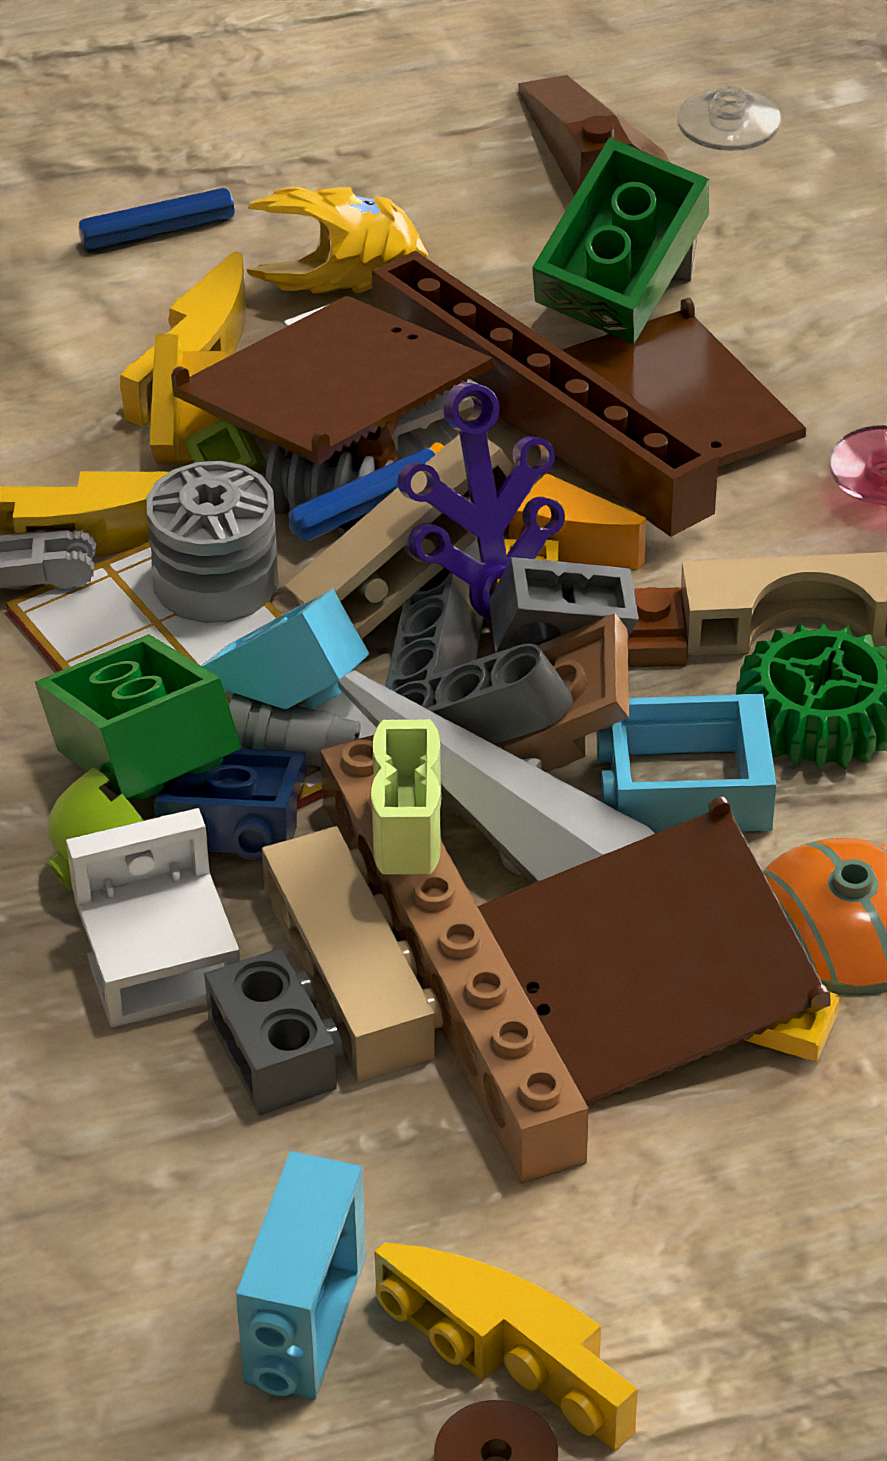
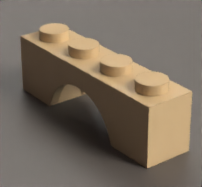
[681,552,887,656]

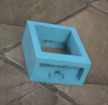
[597,694,776,834]
[236,1151,366,1400]

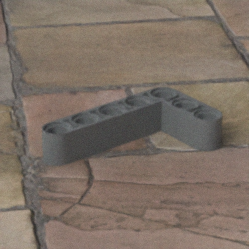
[385,539,573,745]

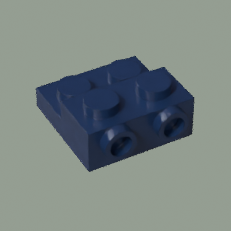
[154,749,306,860]

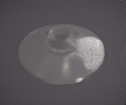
[677,86,780,151]

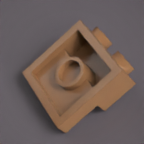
[500,613,629,773]

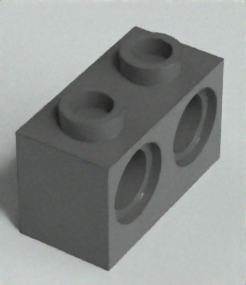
[489,557,639,652]
[204,948,343,1116]

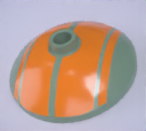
[763,838,887,995]

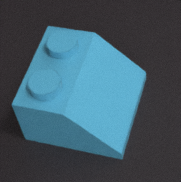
[201,588,369,710]

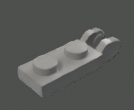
[0,529,96,590]

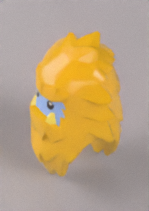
[246,186,428,294]

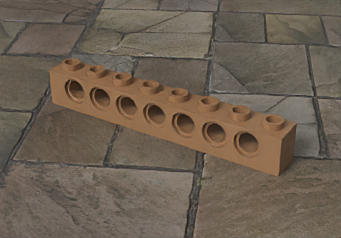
[320,735,589,1184]

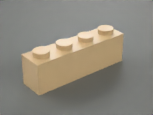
[285,435,531,640]
[262,826,443,1083]

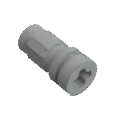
[229,693,361,768]

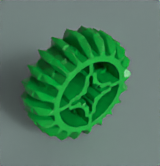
[736,622,887,771]

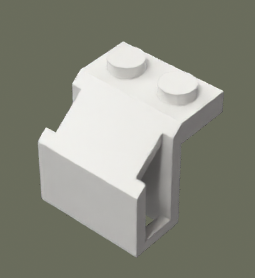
[66,808,240,1028]

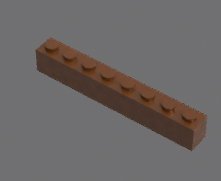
[372,251,718,537]

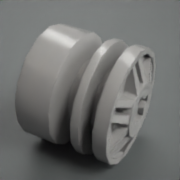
[146,461,279,623]

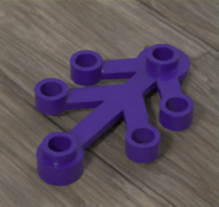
[397,383,565,620]

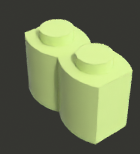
[371,719,441,874]

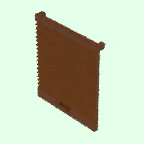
[171,296,493,464]
[561,298,806,467]
[477,796,831,1107]

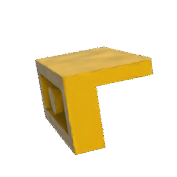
[150,334,229,464]

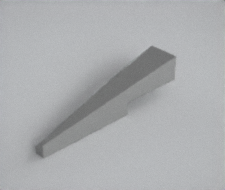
[338,670,655,884]

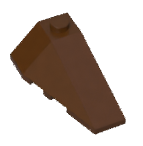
[518,75,671,196]

